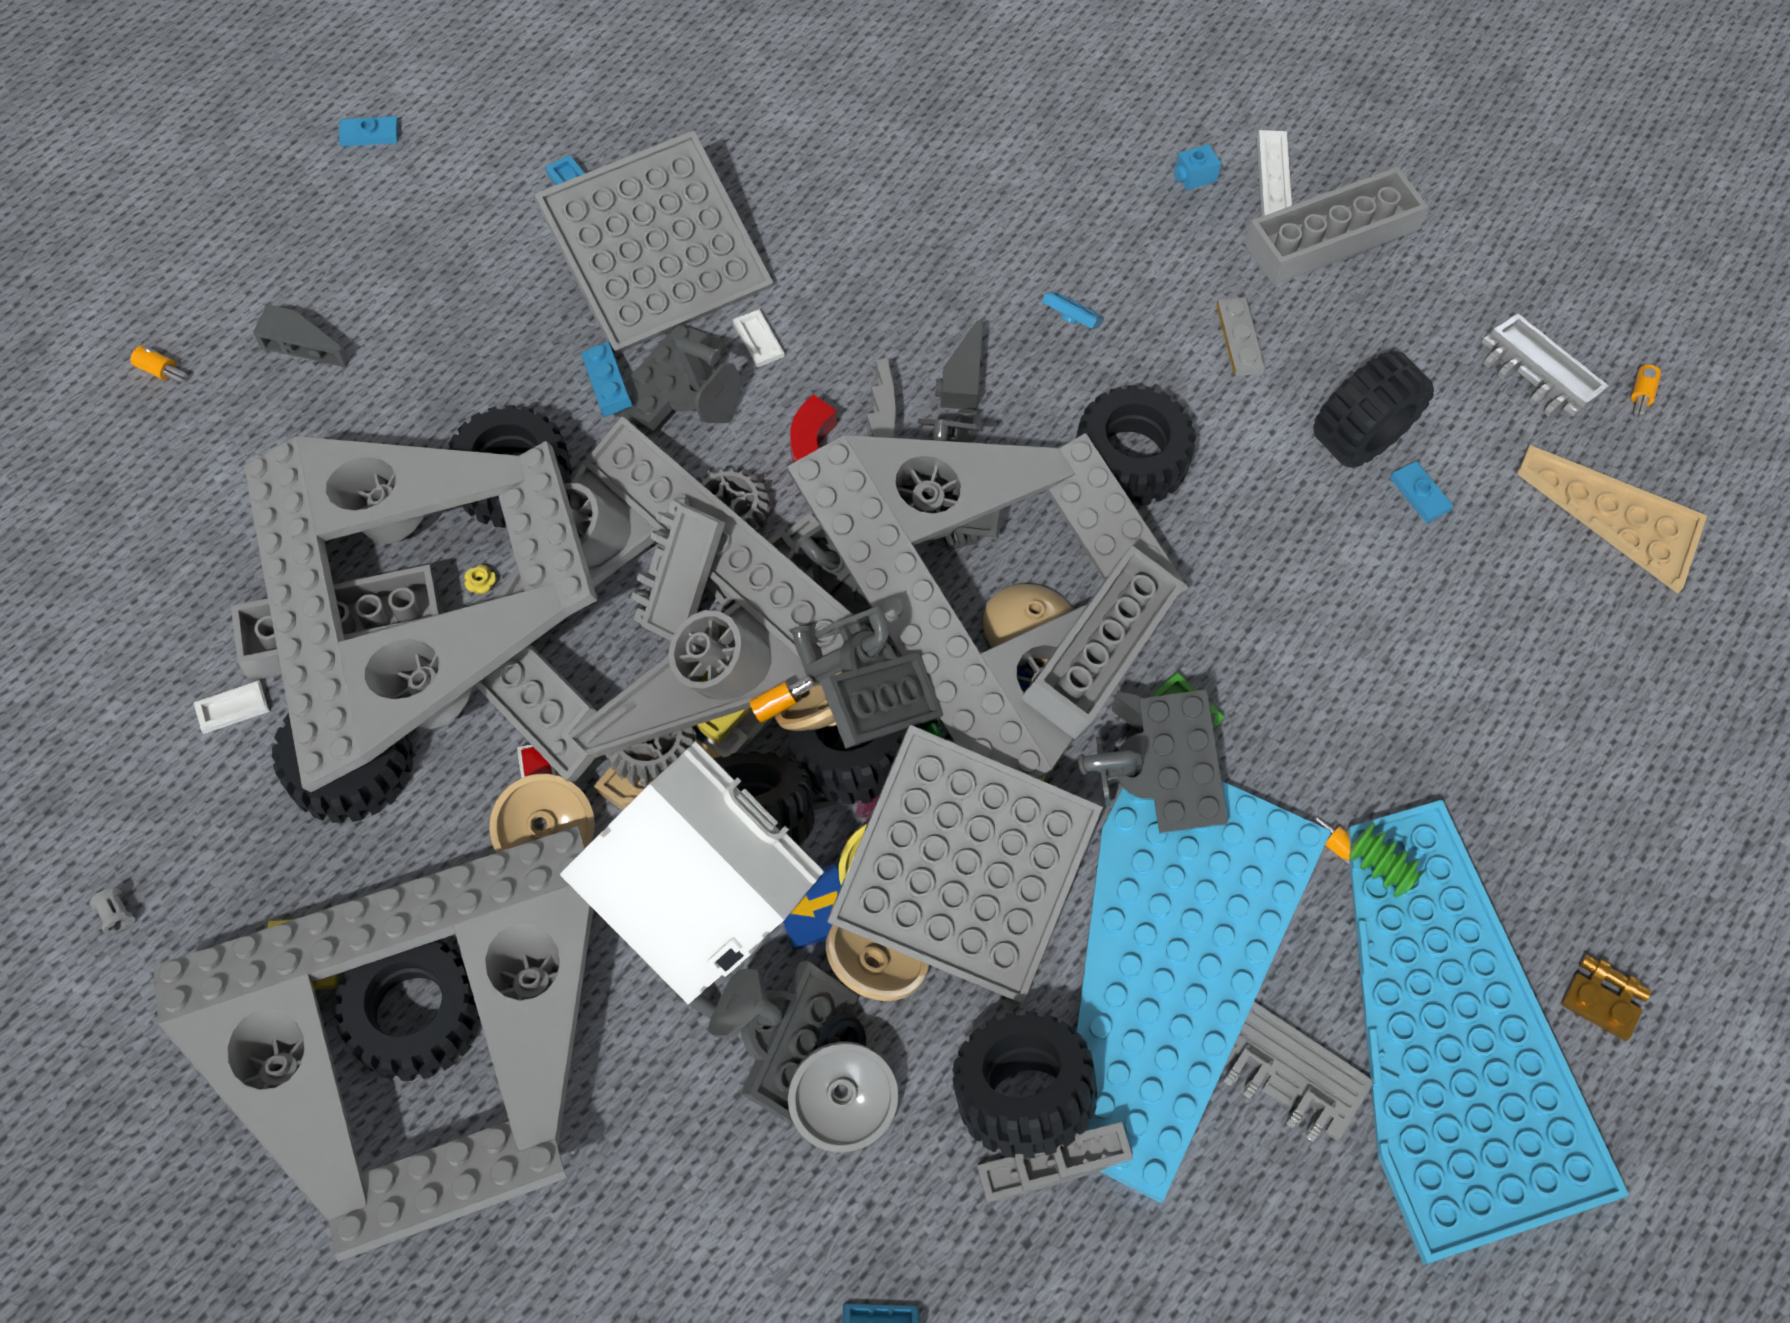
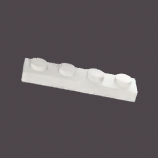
[1257,130,1292,216]

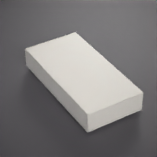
[733,309,784,367]
[194,680,270,734]

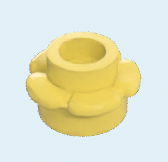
[464,565,496,594]

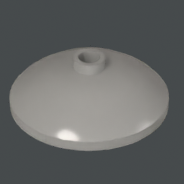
[788,1042,898,1153]

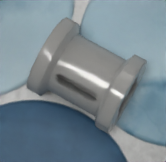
[89,888,135,935]

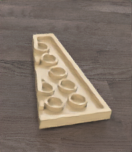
[1517,445,1707,594]

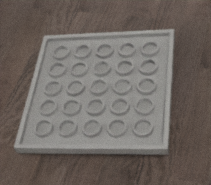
[534,130,773,355]
[827,725,1103,1004]

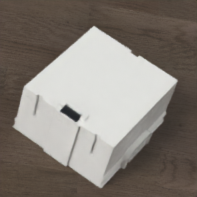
[560,741,824,1004]

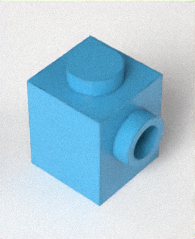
[1174,144,1221,190]

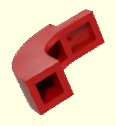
[790,394,837,463]

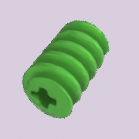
[1349,822,1428,899]

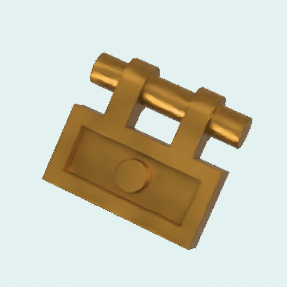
[1561,954,1652,1042]

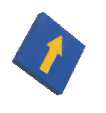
[783,863,841,951]

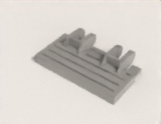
[1481,313,1609,417]
[631,499,725,641]
[1224,1002,1372,1142]

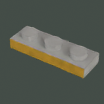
[1216,297,1265,376]

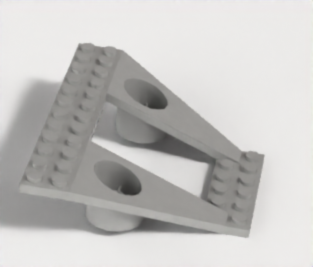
[475,416,871,783]
[787,433,1189,779]
[244,436,597,792]
[153,826,593,1262]

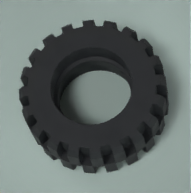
[1313,351,1434,468]
[1076,385,1196,506]
[448,405,572,528]
[272,712,413,823]
[788,725,920,804]
[713,751,815,846]
[334,940,480,1081]
[952,1011,1098,1159]

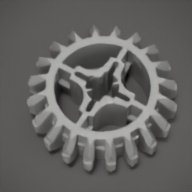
[697,465,770,533]
[606,727,696,788]

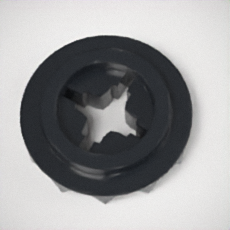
[815,1012,866,1048]

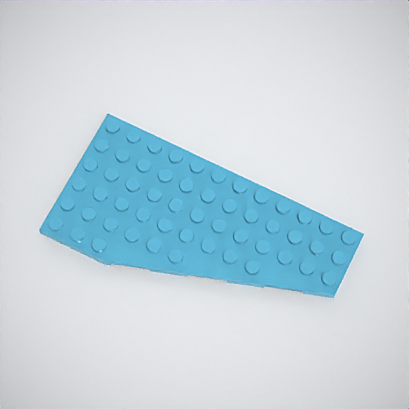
[1076,772,1331,1204]
[1347,800,1629,1266]

